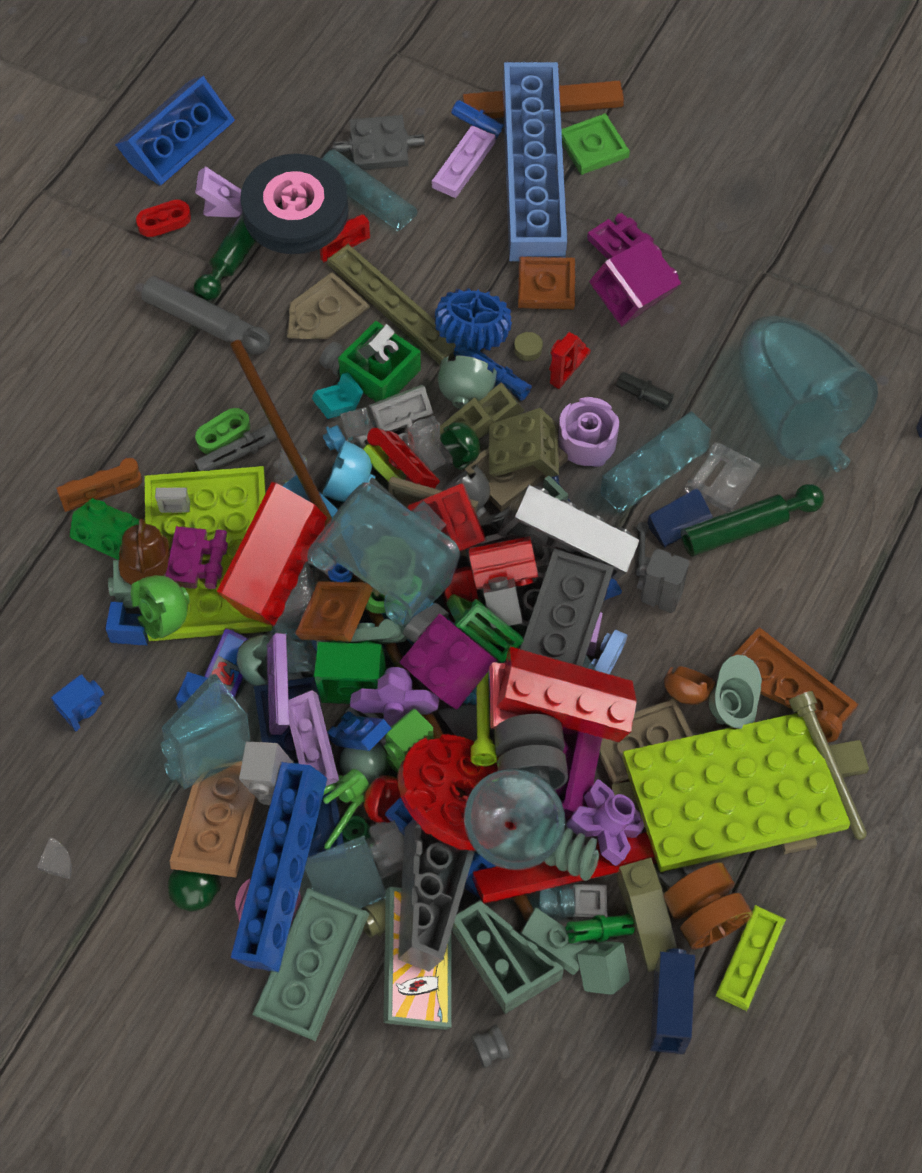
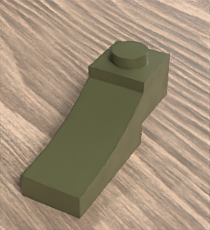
[430,383,525,457]

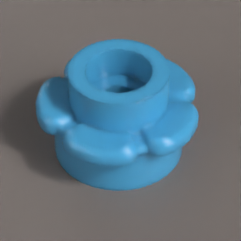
[323,425,346,453]

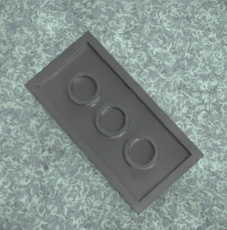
[520,549,614,667]

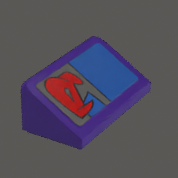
[204,628,248,699]

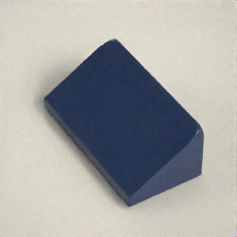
[647,488,713,548]

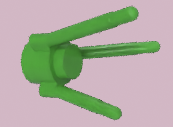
[323,769,369,850]

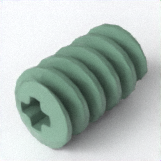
[524,818,599,881]

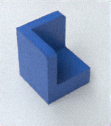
[106,602,148,645]

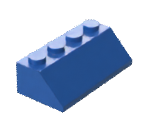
[115,76,235,186]

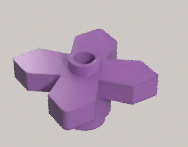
[350,667,439,726]
[566,780,645,866]

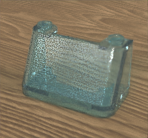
[307,482,460,627]

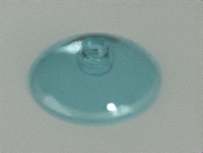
[464,769,565,870]

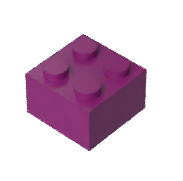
[399,613,497,710]

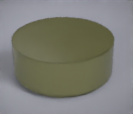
[514,332,543,361]

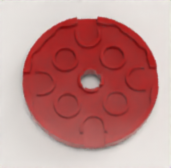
[398,734,524,851]

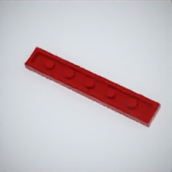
[472,832,657,903]

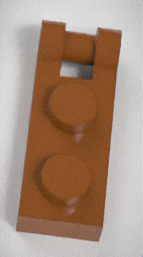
[56,458,142,512]

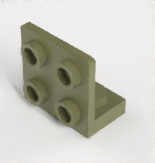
[489,408,559,477]

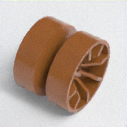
[663,862,753,950]

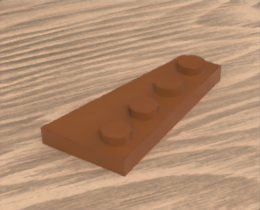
[718,627,858,725]

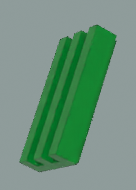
[454,599,524,663]

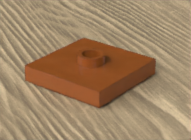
[518,256,575,309]
[295,581,373,642]

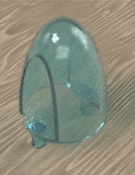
[739,315,878,472]

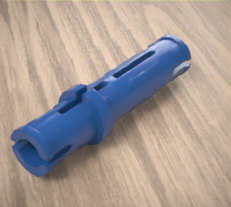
[453,346,532,401]

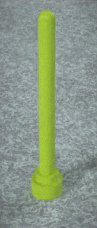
[471,671,497,766]

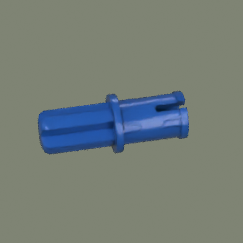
[451,100,504,140]

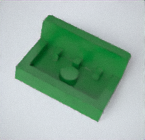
[70,498,139,560]

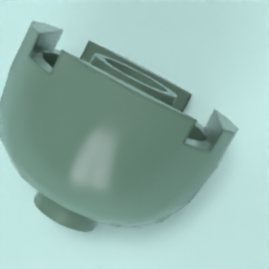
[438,356,497,409]

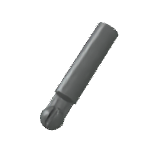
[141,276,270,355]

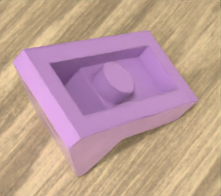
[195,167,242,218]

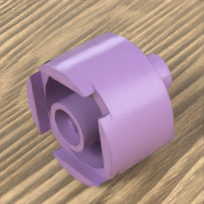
[558,397,619,467]

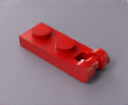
[367,428,440,489]

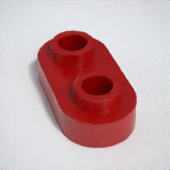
[136,200,191,237]

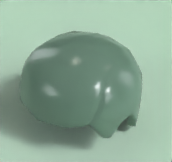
[237,635,270,686]
[339,743,390,785]

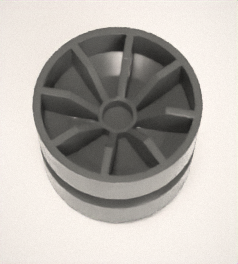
[494,714,568,796]

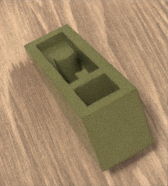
[617,858,677,972]

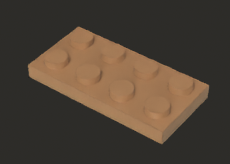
[170,756,257,878]

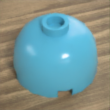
[322,441,376,502]

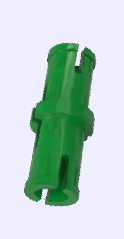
[566,914,635,944]

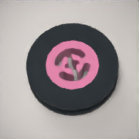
[240,154,349,254]

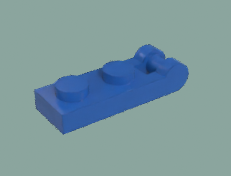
[327,711,392,751]

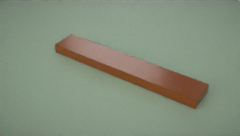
[463,80,624,118]

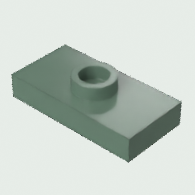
[519,908,589,975]

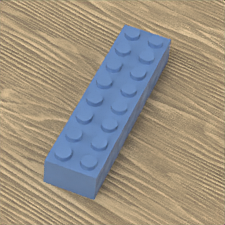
[503,62,567,261]

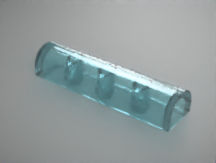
[322,150,417,231]

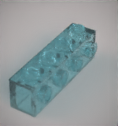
[600,411,712,513]

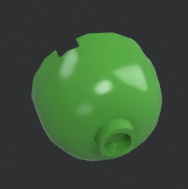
[131,575,190,639]

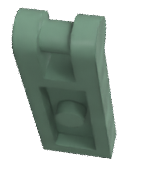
[316,619,408,646]

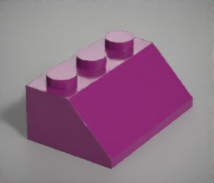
[523,727,602,822]

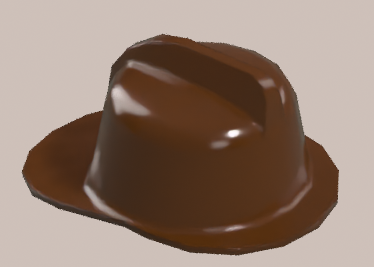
[119,519,169,585]

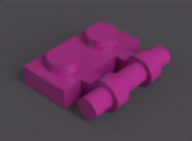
[587,213,654,259]
[165,526,228,589]

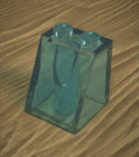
[160,673,250,789]

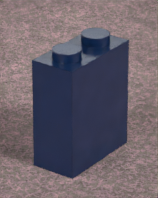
[650,948,695,1054]

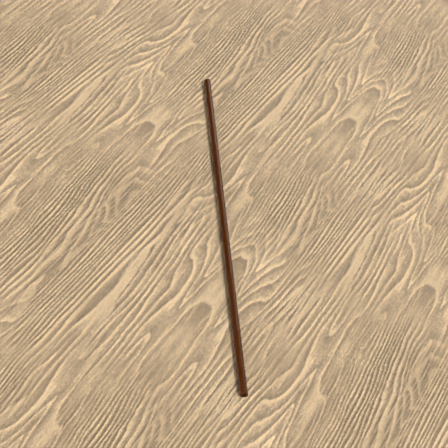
[230,340,534,922]

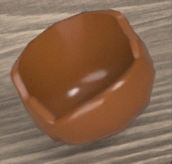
[664,666,716,705]

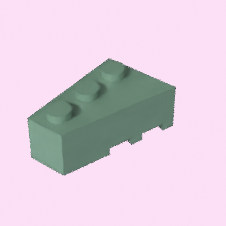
[452,901,564,1014]

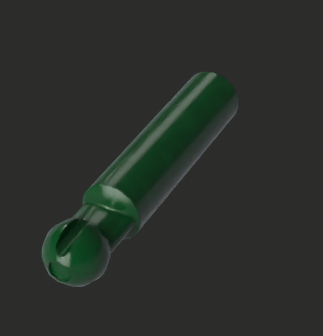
[193,201,281,302]
[681,484,824,557]

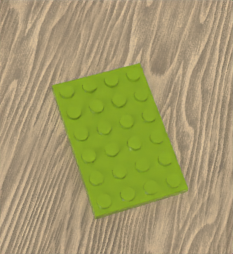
[145,466,273,641]
[622,713,850,872]

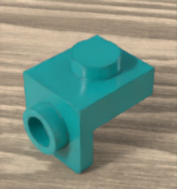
[312,372,363,419]

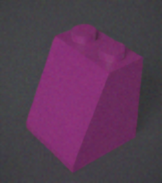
[589,238,682,327]

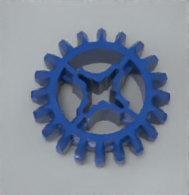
[434,288,512,352]

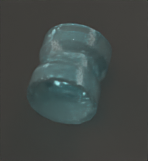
[539,883,574,917]

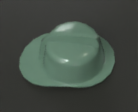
[708,655,762,729]

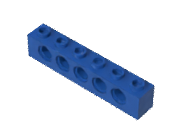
[231,762,327,972]

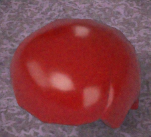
[364,775,401,827]

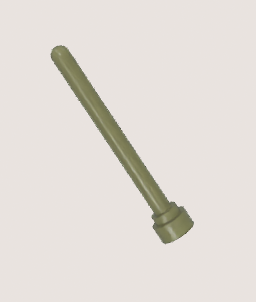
[789,691,867,840]

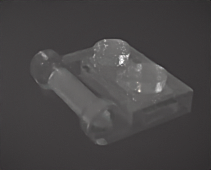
[684,443,761,512]

